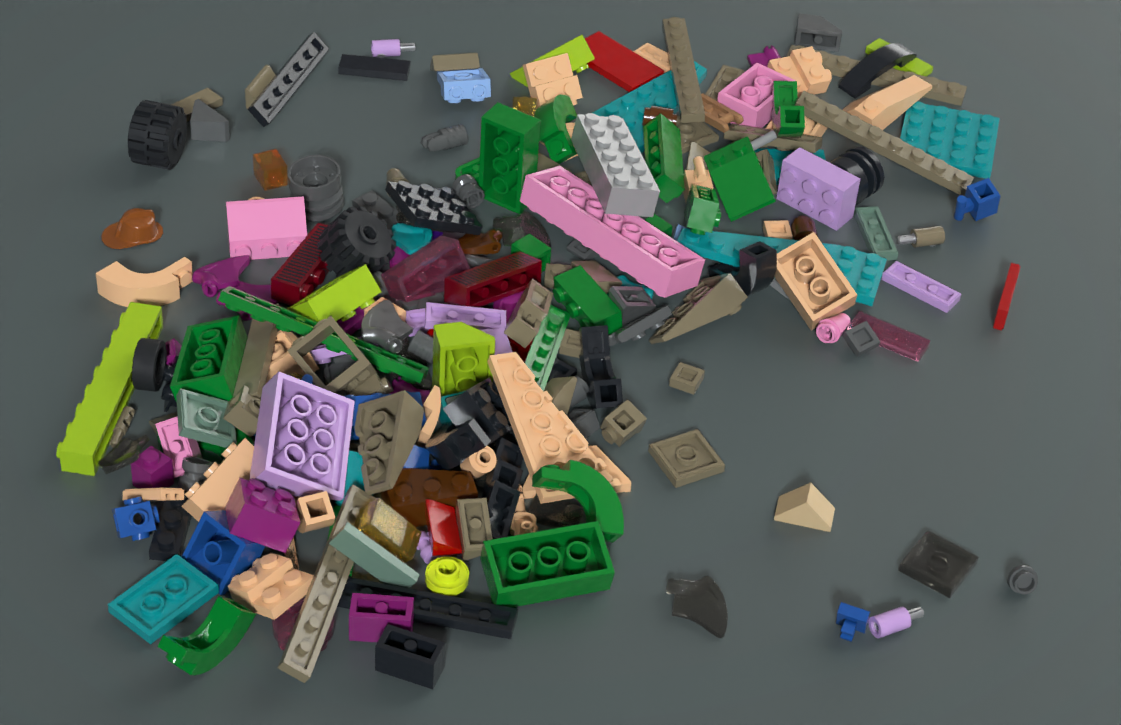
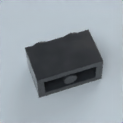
[375,624,446,689]

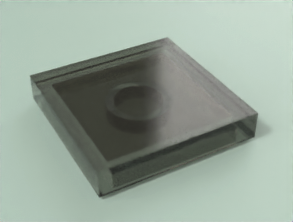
[898,531,979,598]

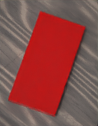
[585,31,665,92]

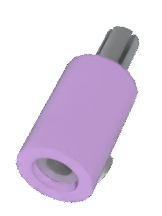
[371,39,416,58]
[869,607,924,638]

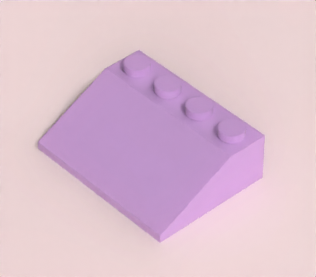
[250,372,355,501]

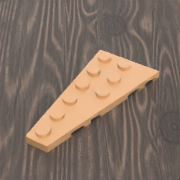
[487,352,622,504]

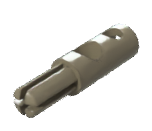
[109,406,135,448]

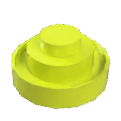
[425,556,469,596]

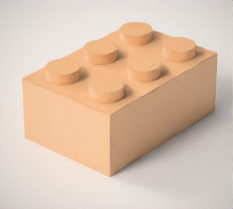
[775,232,857,331]

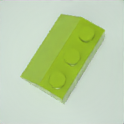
[510,35,595,87]
[287,264,382,322]
[432,322,495,397]

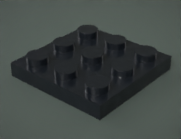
[385,181,483,235]

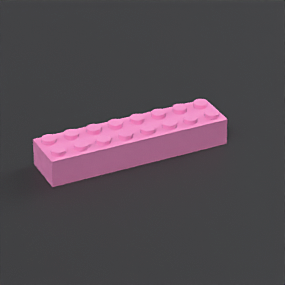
[520,166,705,298]

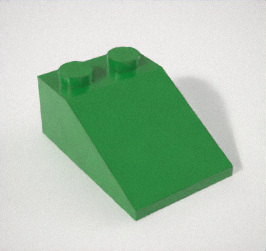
[703,136,776,222]

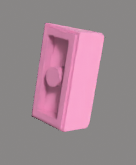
[155,416,203,478]

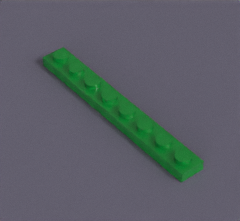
[218,286,429,384]

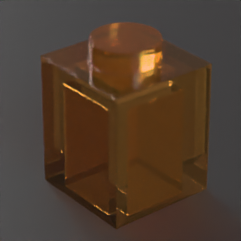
[253,149,288,191]

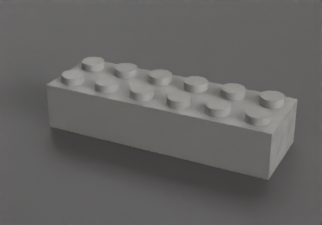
[571,113,660,217]

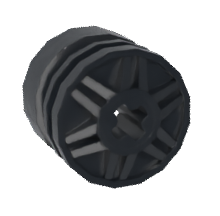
[829,146,885,206]

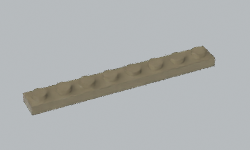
[662,17,705,123]
[786,45,967,106]
[795,91,974,196]
[278,485,378,683]

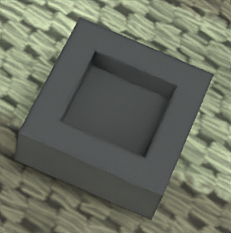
[843,321,881,357]

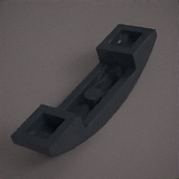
[838,43,917,99]

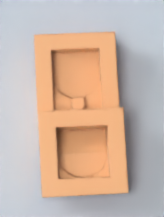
[416,385,441,449]

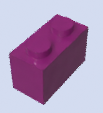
[349,593,414,643]

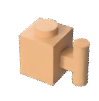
[683,156,713,203]

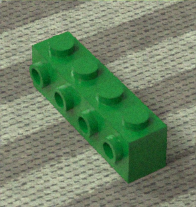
[643,113,685,203]
[684,184,721,235]

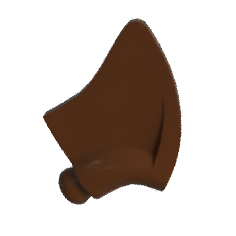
[439,229,502,254]

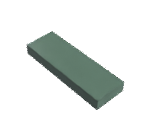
[854,206,898,261]
[329,522,420,588]

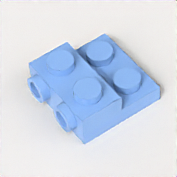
[437,68,491,103]

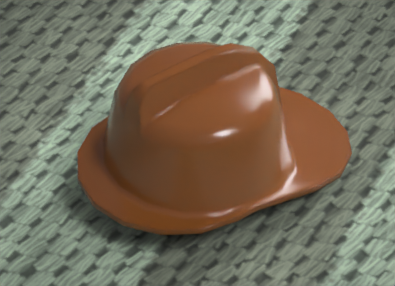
[101,208,163,249]

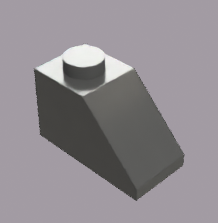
[795,13,842,52]

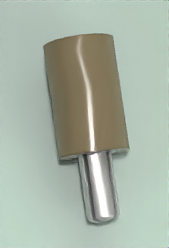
[897,226,945,248]

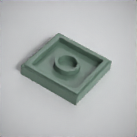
[176,389,237,448]

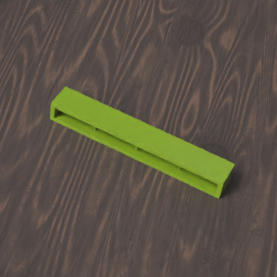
[56,302,163,476]

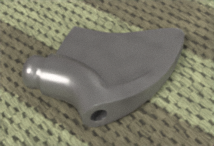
[361,300,413,353]

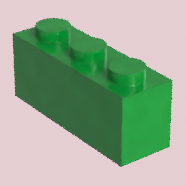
[552,265,622,335]

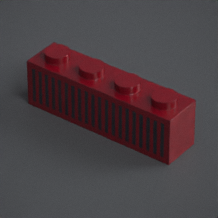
[271,223,329,306]
[444,251,542,307]

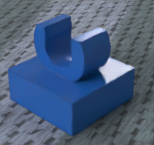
[836,602,870,642]

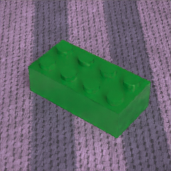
[479,102,540,214]
[170,315,248,402]
[480,521,615,608]

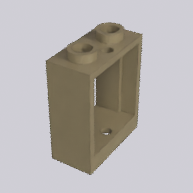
[287,316,376,396]

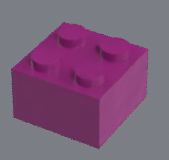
[225,478,300,553]

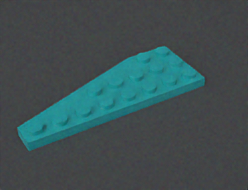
[574,61,707,153]
[677,228,887,306]

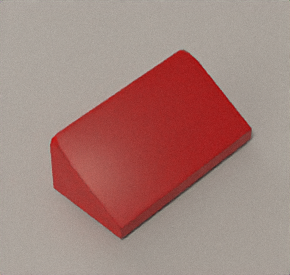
[425,499,462,556]

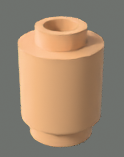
[460,446,497,479]

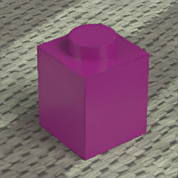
[130,445,174,489]

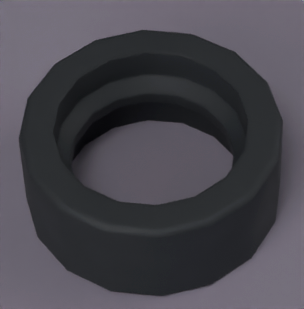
[132,338,167,392]

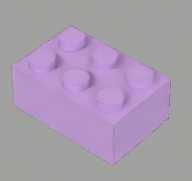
[776,147,860,231]

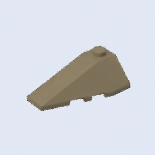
[649,273,748,344]
[354,390,424,495]

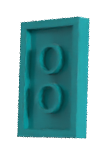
[108,554,219,645]

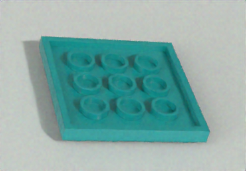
[900,101,1000,179]

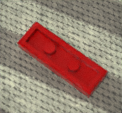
[993,263,1021,331]

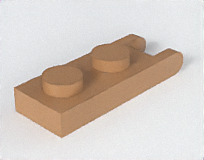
[701,93,744,133]

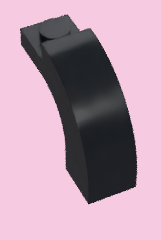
[709,241,777,296]
[579,325,623,409]
[425,418,491,470]

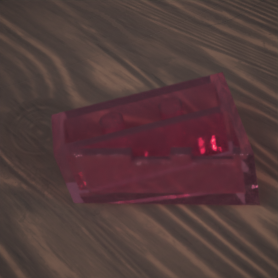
[381,235,470,302]

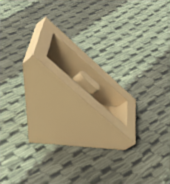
[774,483,835,532]

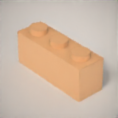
[182,438,254,522]

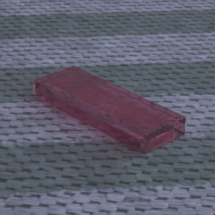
[848,311,930,362]

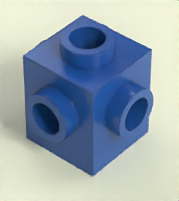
[112,496,160,541]

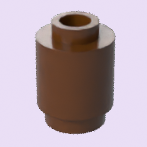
[642,106,678,126]
[791,215,818,240]

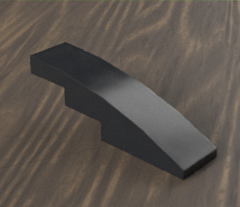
[482,437,523,539]

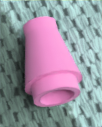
[816,313,850,343]

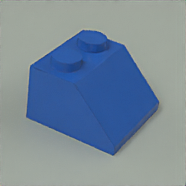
[182,510,265,595]

